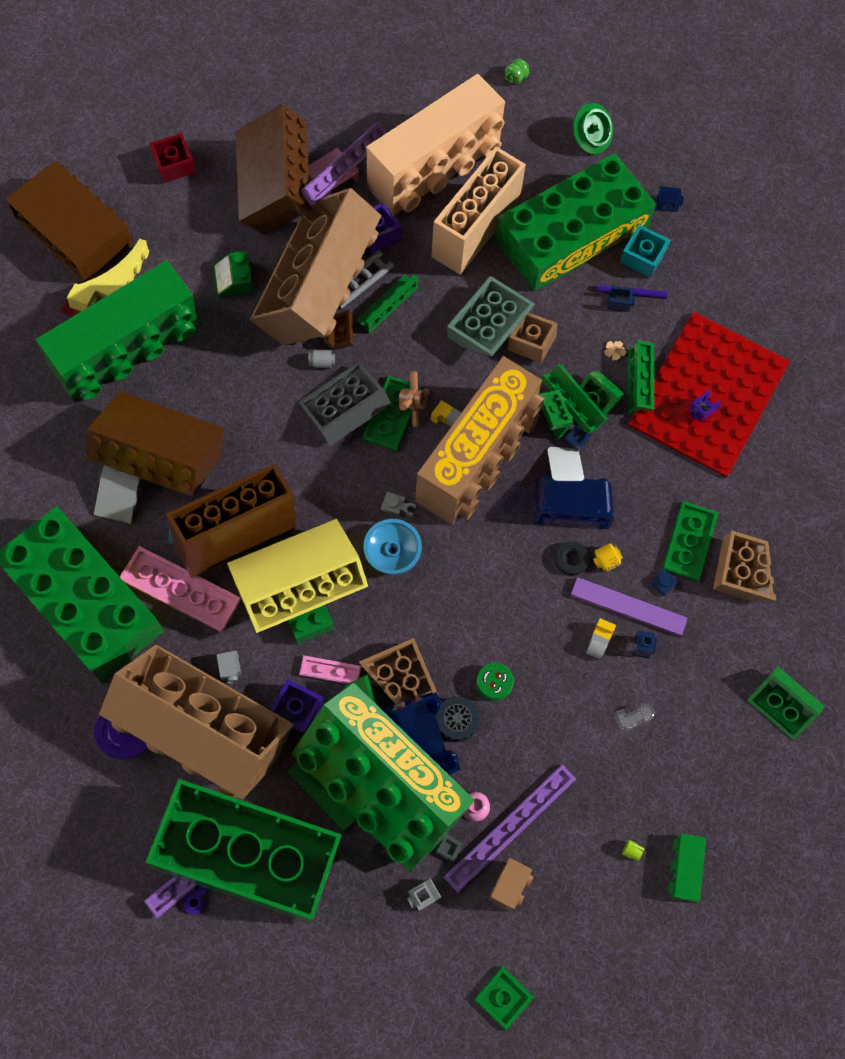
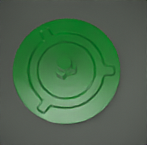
[573,103,613,154]

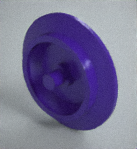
[94,715,148,759]

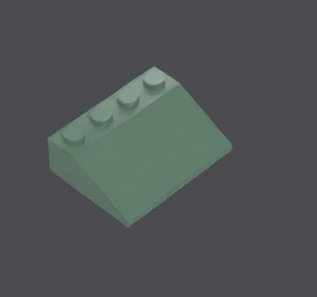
[447,276,535,357]

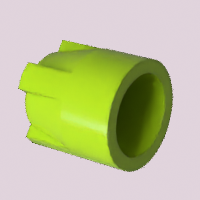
[622,840,644,861]

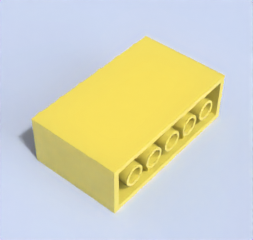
[227,519,368,633]

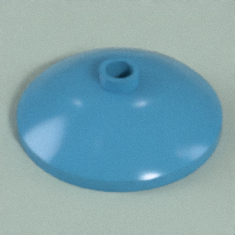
[364,519,422,575]

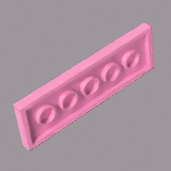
[120,546,241,633]

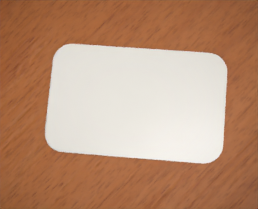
[548,447,584,481]

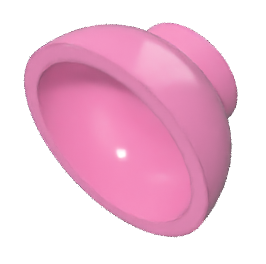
[464,792,490,822]

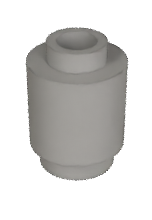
[309,350,335,369]

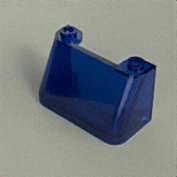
[534,474,614,530]
[382,692,461,775]

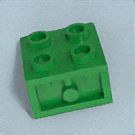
[539,390,573,440]

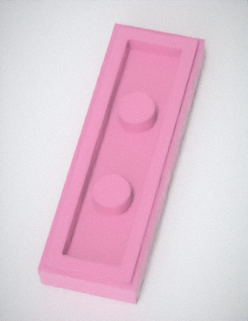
[299,655,362,684]

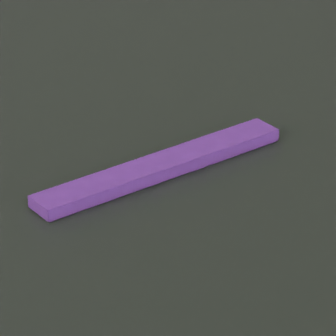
[301,122,386,206]
[443,764,576,893]

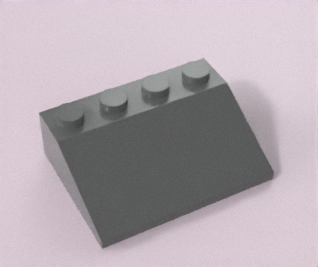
[298,362,391,446]

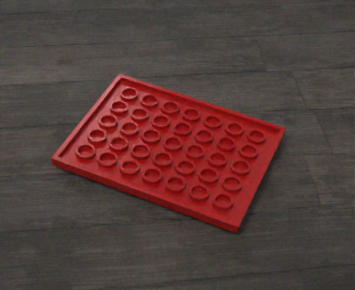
[628,312,790,478]

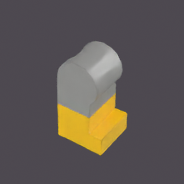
[431,400,462,428]
[586,618,616,660]

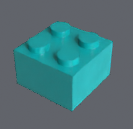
[620,225,671,278]

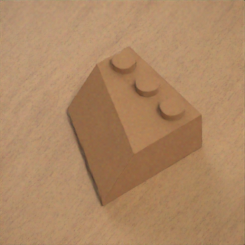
[713,531,776,602]
[359,638,439,709]

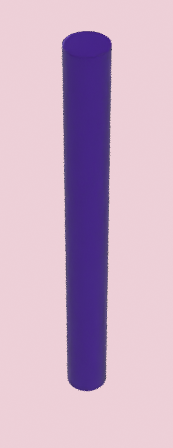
[596,285,668,299]

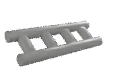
[339,250,394,309]

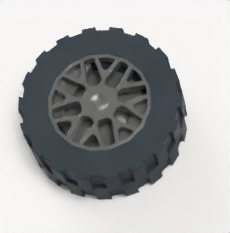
[435,696,480,742]

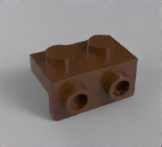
[324,310,354,350]

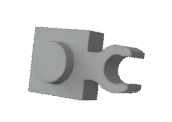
[381,492,416,517]

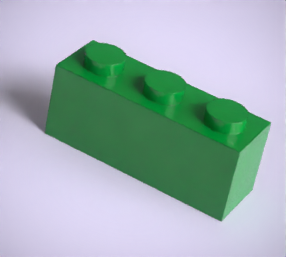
[668,833,706,903]

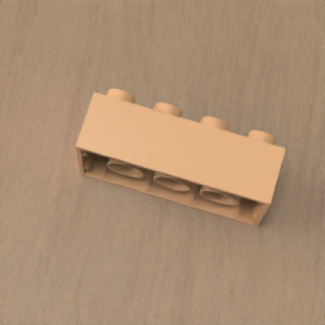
[366,74,505,216]

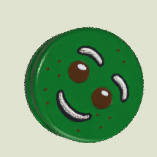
[476,663,514,702]

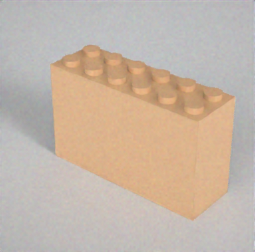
[431,147,526,275]

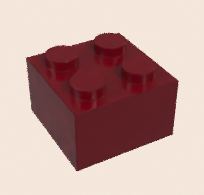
[149,133,196,183]

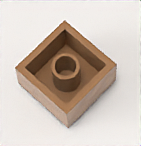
[508,313,558,363]
[488,858,534,912]

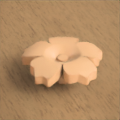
[604,341,627,361]

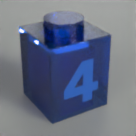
[657,186,684,212]

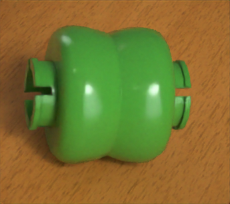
[505,59,529,84]

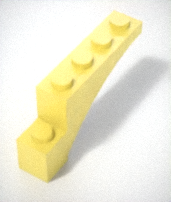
[67,239,149,311]

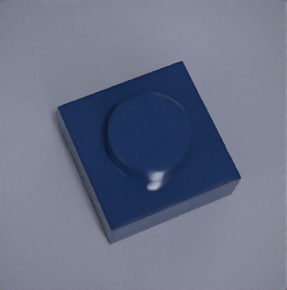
[565,425,591,451]
[650,569,678,596]

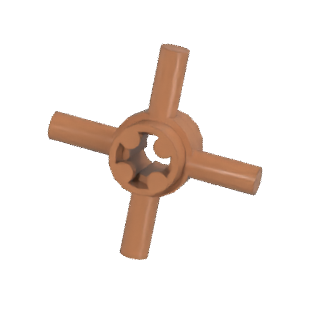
[399,371,430,427]

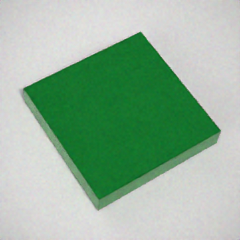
[474,966,534,1031]

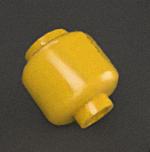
[593,543,623,572]

